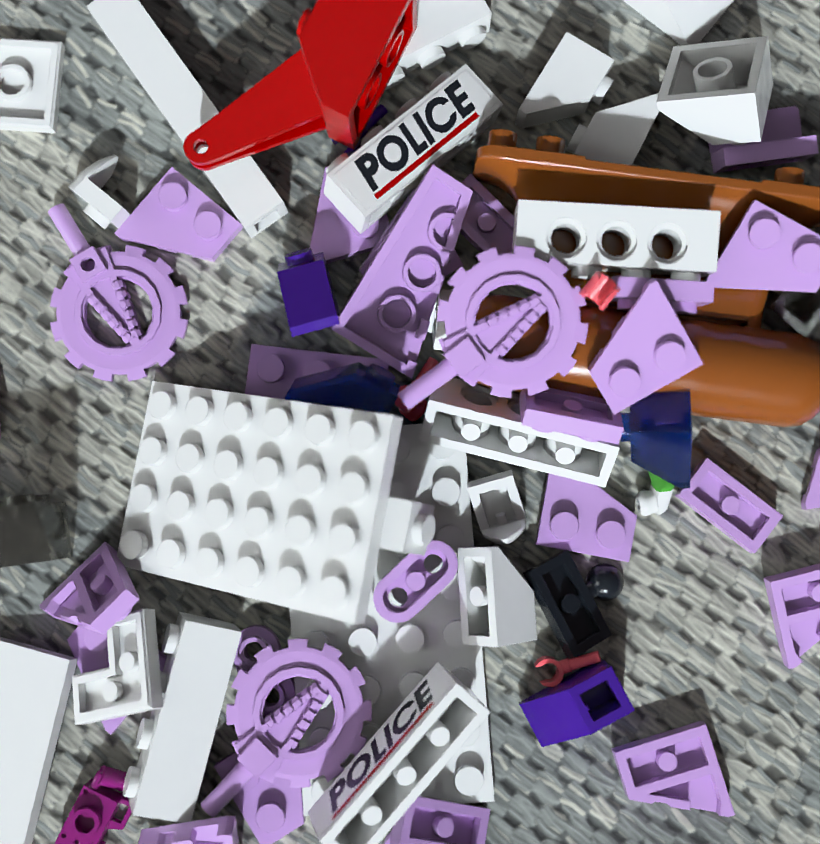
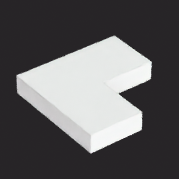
[72,608,163,725]

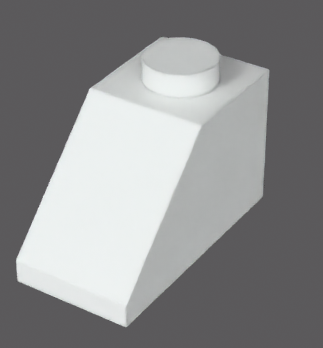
[515,32,614,128]
[567,93,659,165]
[379,497,435,555]
[456,547,537,647]

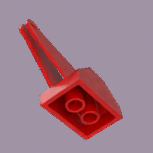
[183,0,417,171]

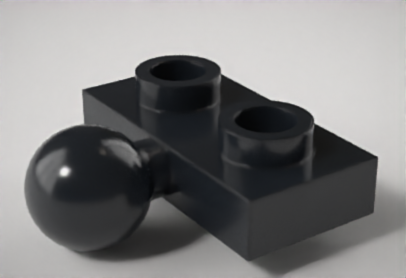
[523,550,624,658]

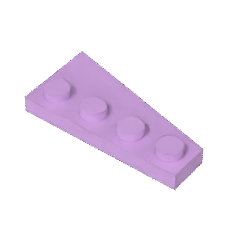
[331,165,473,379]

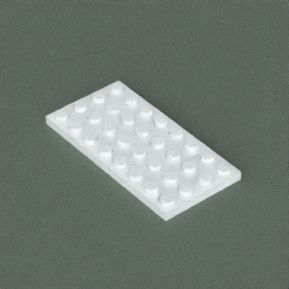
[290,424,495,816]

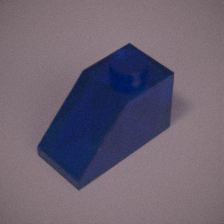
[284,362,400,414]
[620,391,692,488]

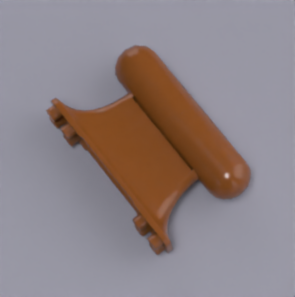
[473,129,820,427]

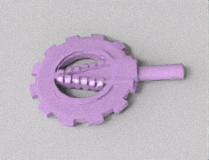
[48,203,189,382]
[397,245,588,410]
[201,638,372,817]

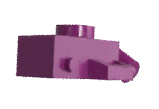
[54,765,132,844]

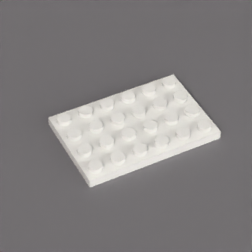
[117,381,403,624]

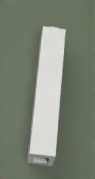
[86,0,288,239]

